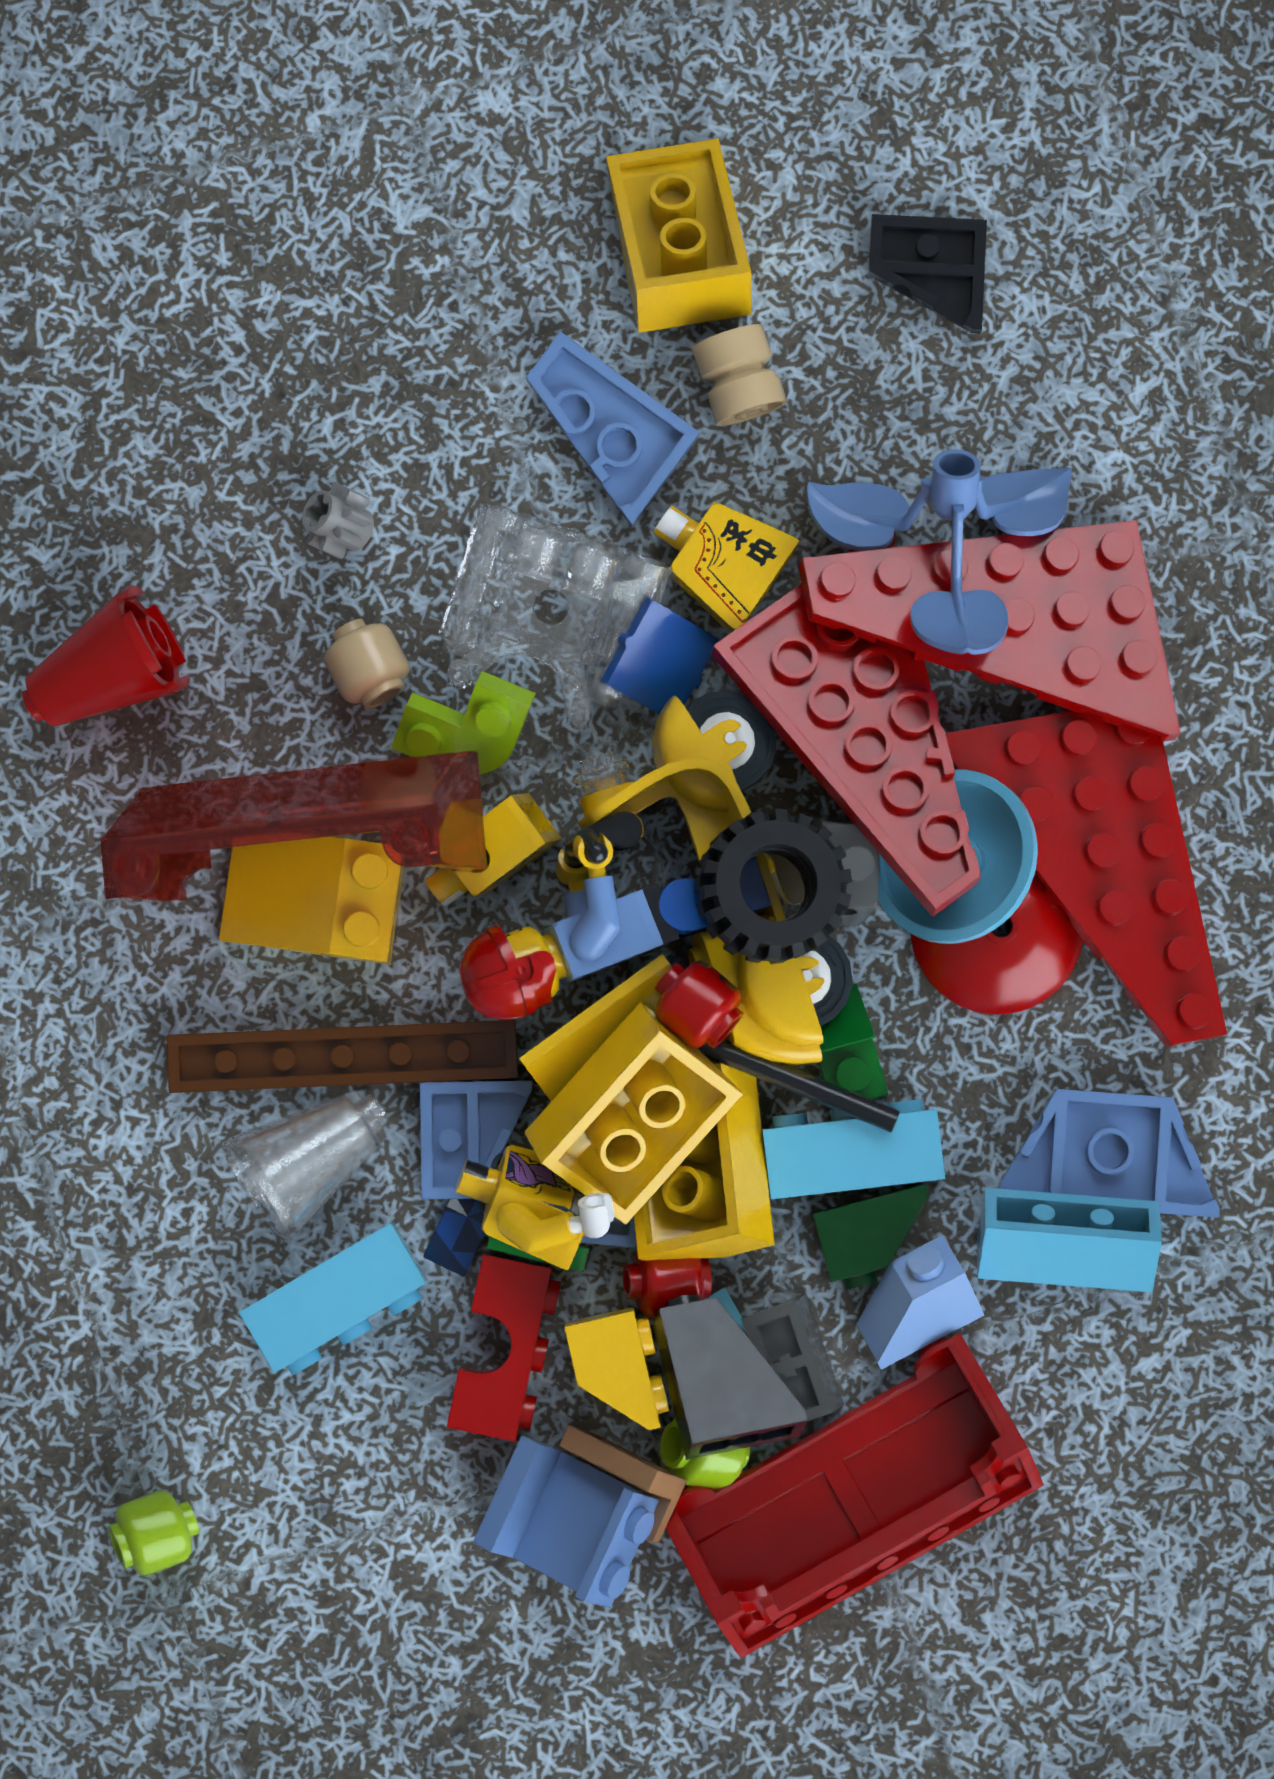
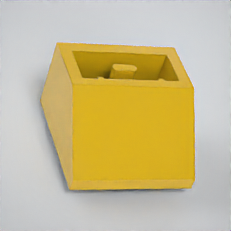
[564,1307,669,1430]

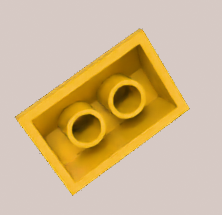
[519,954,672,1101]
[524,1002,743,1225]
[634,1063,775,1260]

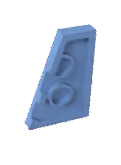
[526,331,700,527]

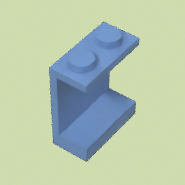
[473,1435,659,1608]

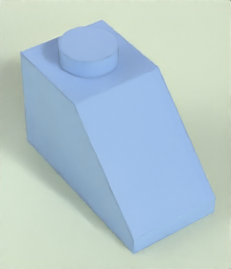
[856,1235,984,1370]

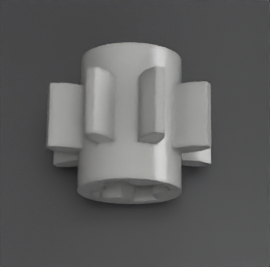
[302,482,374,559]

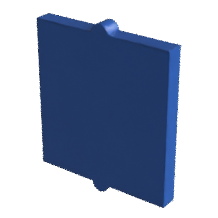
[600,597,720,714]

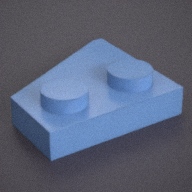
[420,1081,533,1199]

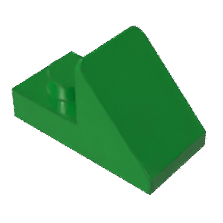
[819,983,889,1109]

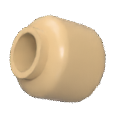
[324,619,410,709]

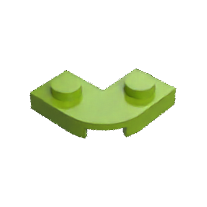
[391,671,536,775]

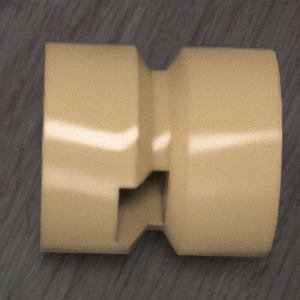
[692,324,787,426]

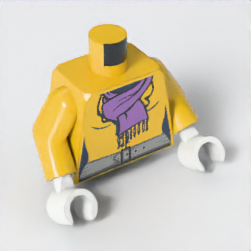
[455,1145,615,1271]

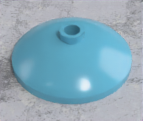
[878,770,1038,944]

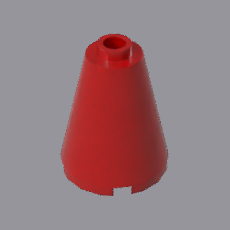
[22,585,190,727]

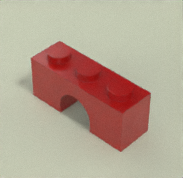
[447,1253,561,1442]

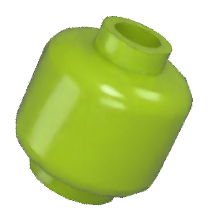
[660,1418,750,1488]
[108,1490,200,1576]

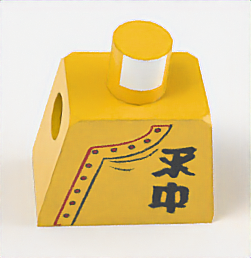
[653,502,799,633]
[425,793,562,907]

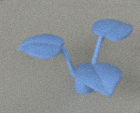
[807,449,1072,655]

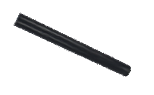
[698,1039,900,1133]

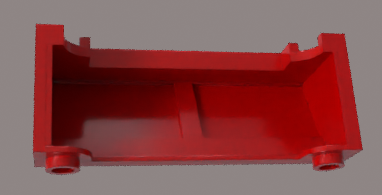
[665,1333,1044,1658]

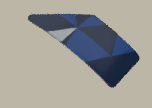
[423,1199,485,1277]

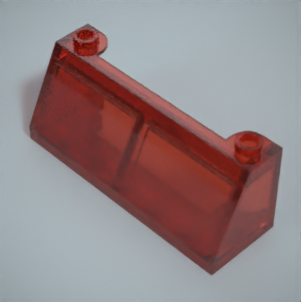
[100,751,487,903]

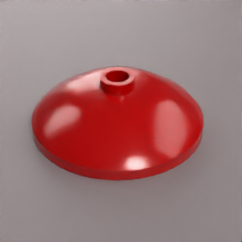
[910,874,1083,1015]

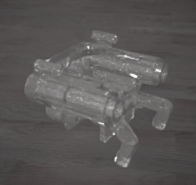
[438,503,672,730]

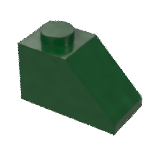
[811,1184,929,1290]

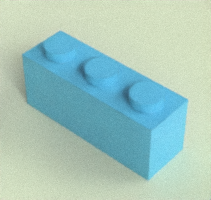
[762,1099,945,1199]
[977,1188,1162,1292]
[239,1222,429,1376]

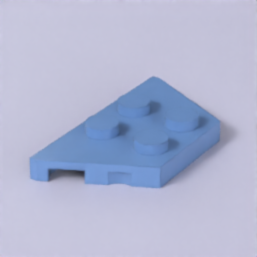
[997,1089,1220,1218]

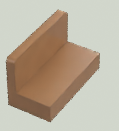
[559,1425,687,1543]

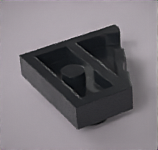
[868,214,987,334]

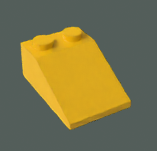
[606,138,752,333]
[219,826,407,965]

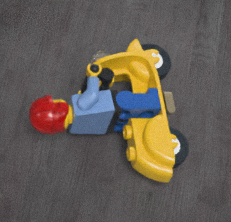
[459,690,853,1066]

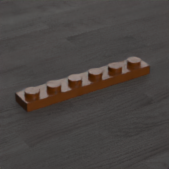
[167,1020,518,1093]

